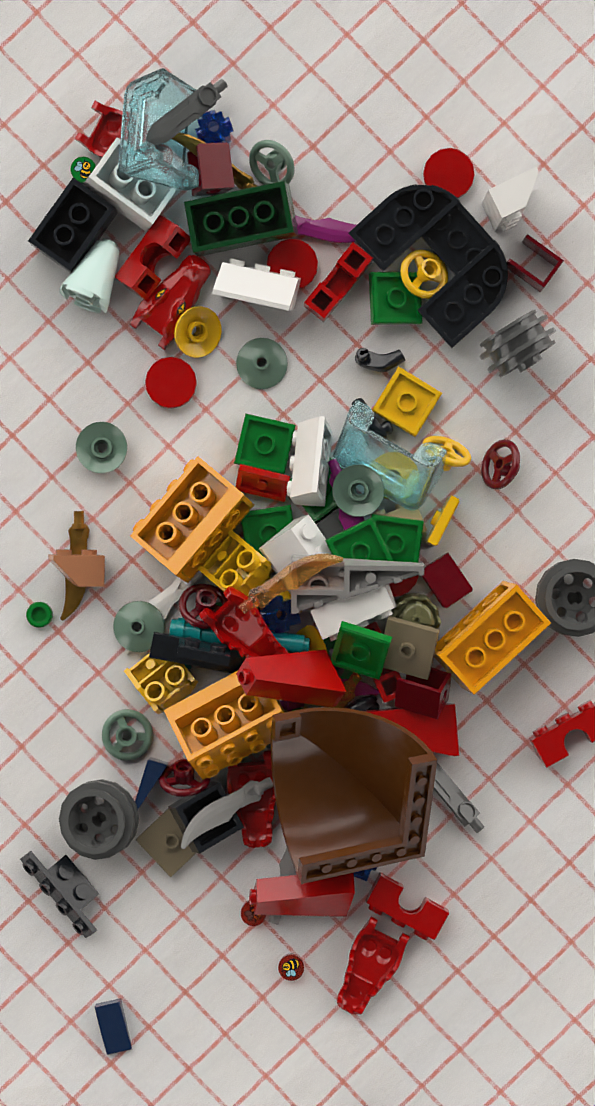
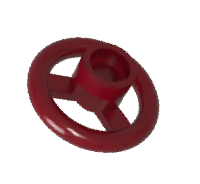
[481,439,520,490]
[179,583,228,629]
[159,759,211,797]

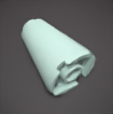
[59,238,120,313]

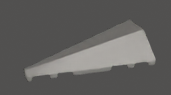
[291,555,424,614]

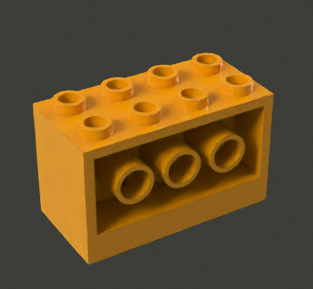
[130,456,255,583]
[434,581,551,695]
[164,671,285,780]

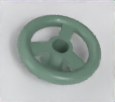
[249,140,295,185]
[102,709,153,761]

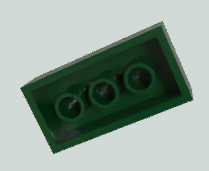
[184,181,299,257]

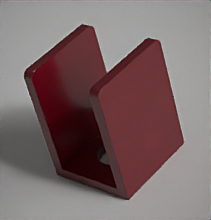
[187,142,234,196]
[507,234,564,292]
[422,552,473,608]
[395,668,452,719]

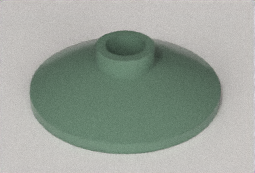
[236,338,288,389]
[76,422,127,473]
[332,464,385,517]
[113,601,165,652]

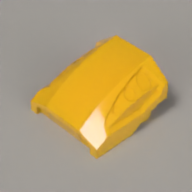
[198,530,272,598]
[124,654,198,714]

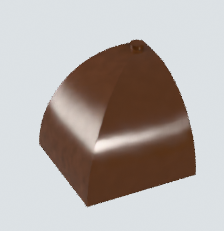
[271,707,437,884]

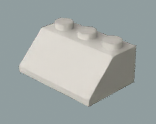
[83,137,180,232]
[482,167,539,232]
[212,258,301,311]
[287,416,333,506]
[259,514,334,612]
[310,584,396,641]

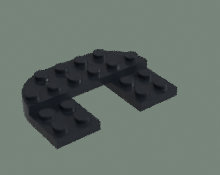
[348,184,508,349]

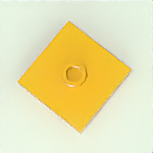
[372,366,442,437]
[424,495,460,547]

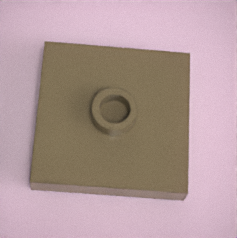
[383,616,440,680]
[136,808,196,877]

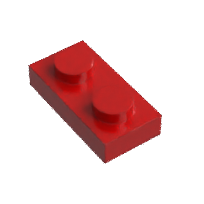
[235,464,291,502]

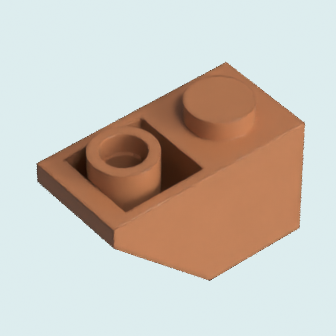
[48,549,105,587]

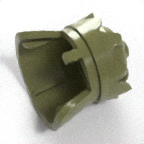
[388,592,441,629]

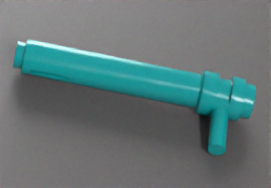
[169,618,310,669]

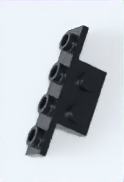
[149,632,247,673]
[20,851,99,938]

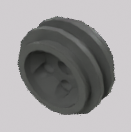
[479,310,556,378]
[535,559,595,637]
[59,779,139,860]

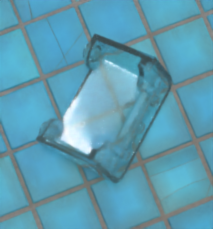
[118,68,202,191]
[333,399,447,510]

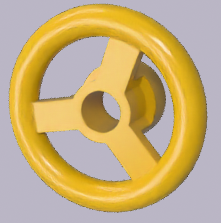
[400,250,448,299]
[422,436,471,471]

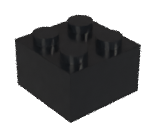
[168,781,244,854]

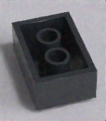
[28,178,118,273]

